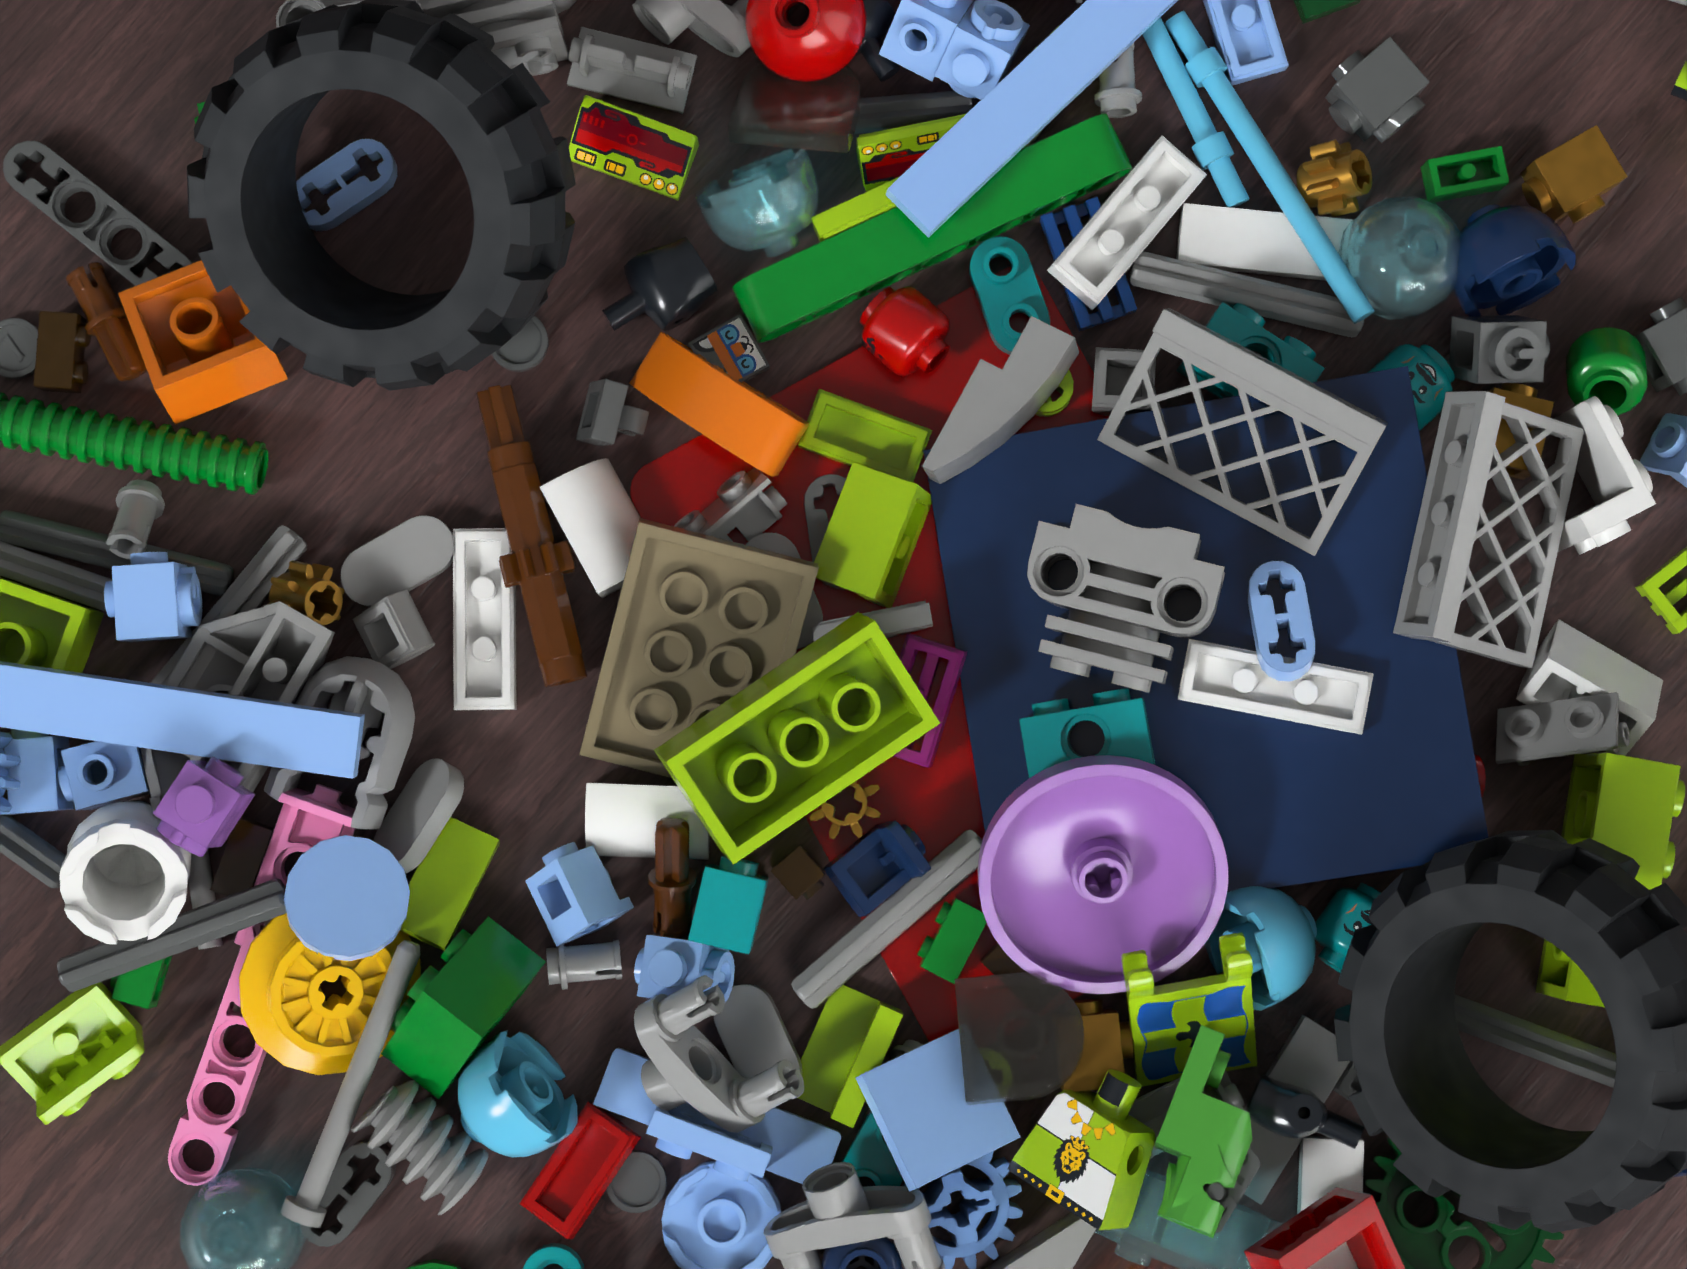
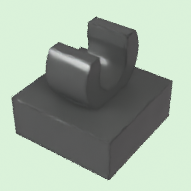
[576,379,649,446]

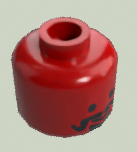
[860,286,950,376]

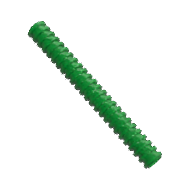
[0,392,268,495]

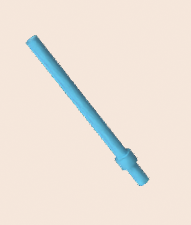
[1165,11,1375,324]
[1142,17,1250,208]

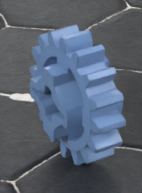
[896,1151,1023,1269]

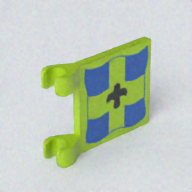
[1121,932,1257,1086]

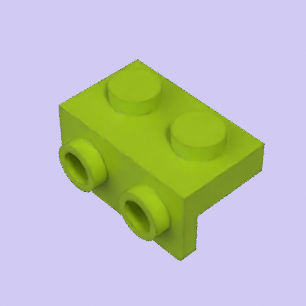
[0,982,145,1125]

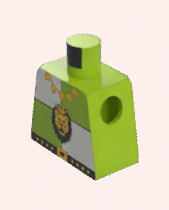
[1008,1069,1156,1230]

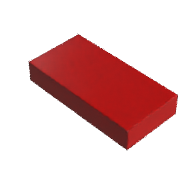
[519,1102,641,1239]

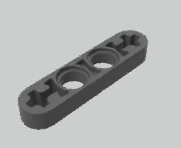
[3,140,193,286]

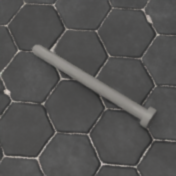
[280,940,421,1228]

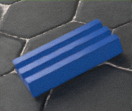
[1040,197,1137,332]

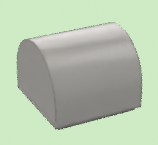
[1092,347,1156,416]
[353,590,435,669]

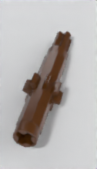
[476,385,588,687]

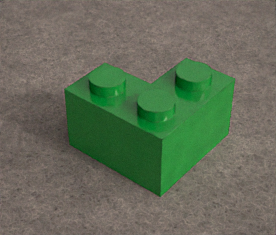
[381,916,546,1099]

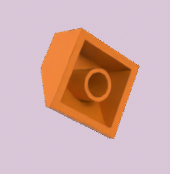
[118,260,288,425]

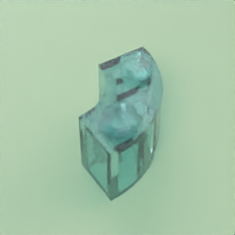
[1095,1170,1283,1269]

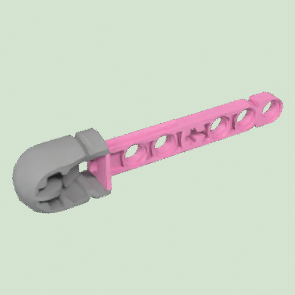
[168,656,415,1186]

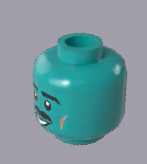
[1367,344,1455,431]
[1315,883,1381,973]

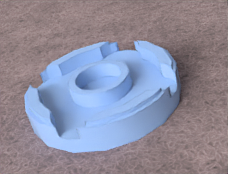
[284,835,410,961]
[661,1161,782,1269]

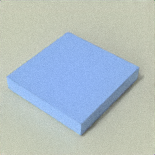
[856,1025,1021,1192]

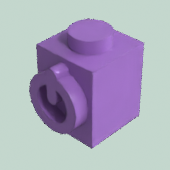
[153,757,256,857]

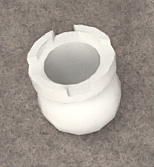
[59,800,191,945]

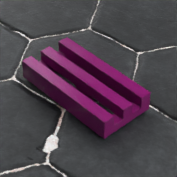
[893,633,968,768]

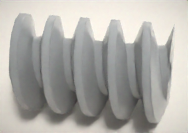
[351,1080,489,1216]

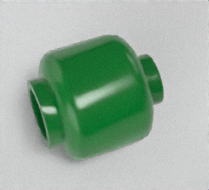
[1566,327,1648,416]

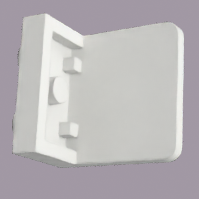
[1555,396,1656,555]

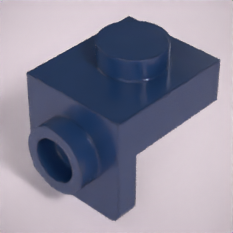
[823,820,931,917]

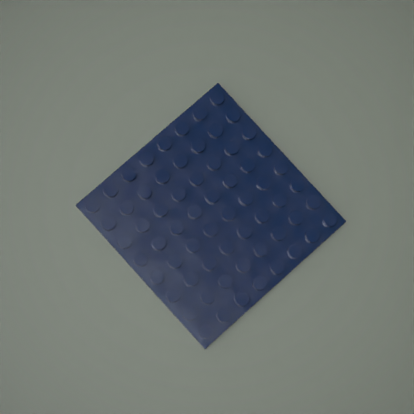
[923,366,1489,892]

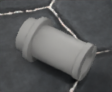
[1094,43,1142,118]
[106,479,165,559]
[546,940,622,990]

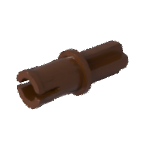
[66,262,147,381]
[648,818,697,938]

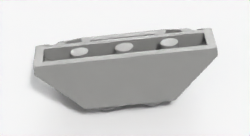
[140,601,335,820]

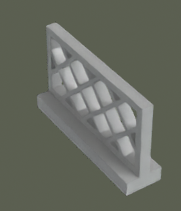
[1097,308,1388,556]
[1393,391,1584,668]

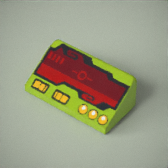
[569,95,699,201]
[856,114,966,191]

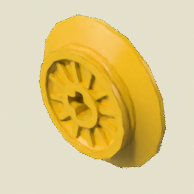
[239,913,421,1075]

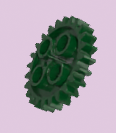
[1363,1138,1564,1269]

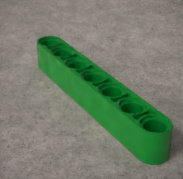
[732,113,1133,343]

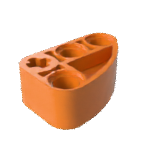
[629,331,809,477]

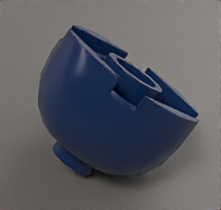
[1449,204,1576,316]

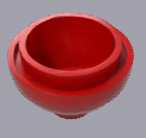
[745,0,866,82]

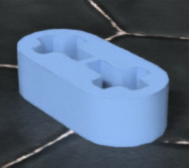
[296,139,397,231]
[1247,561,1315,681]

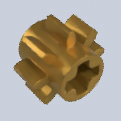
[1296,139,1372,217]
[267,560,345,625]
[809,781,881,839]

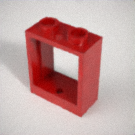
[1244,1187,1405,1269]

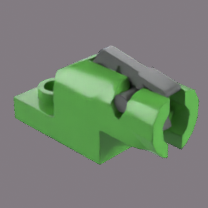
[1155,1025,1261,1238]

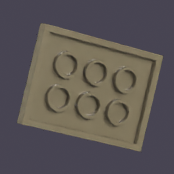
[579,518,819,778]

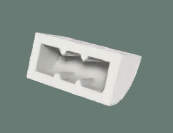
[540,458,640,598]
[1516,619,1663,756]
[585,783,710,860]

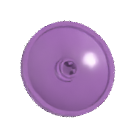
[977,755,1228,994]

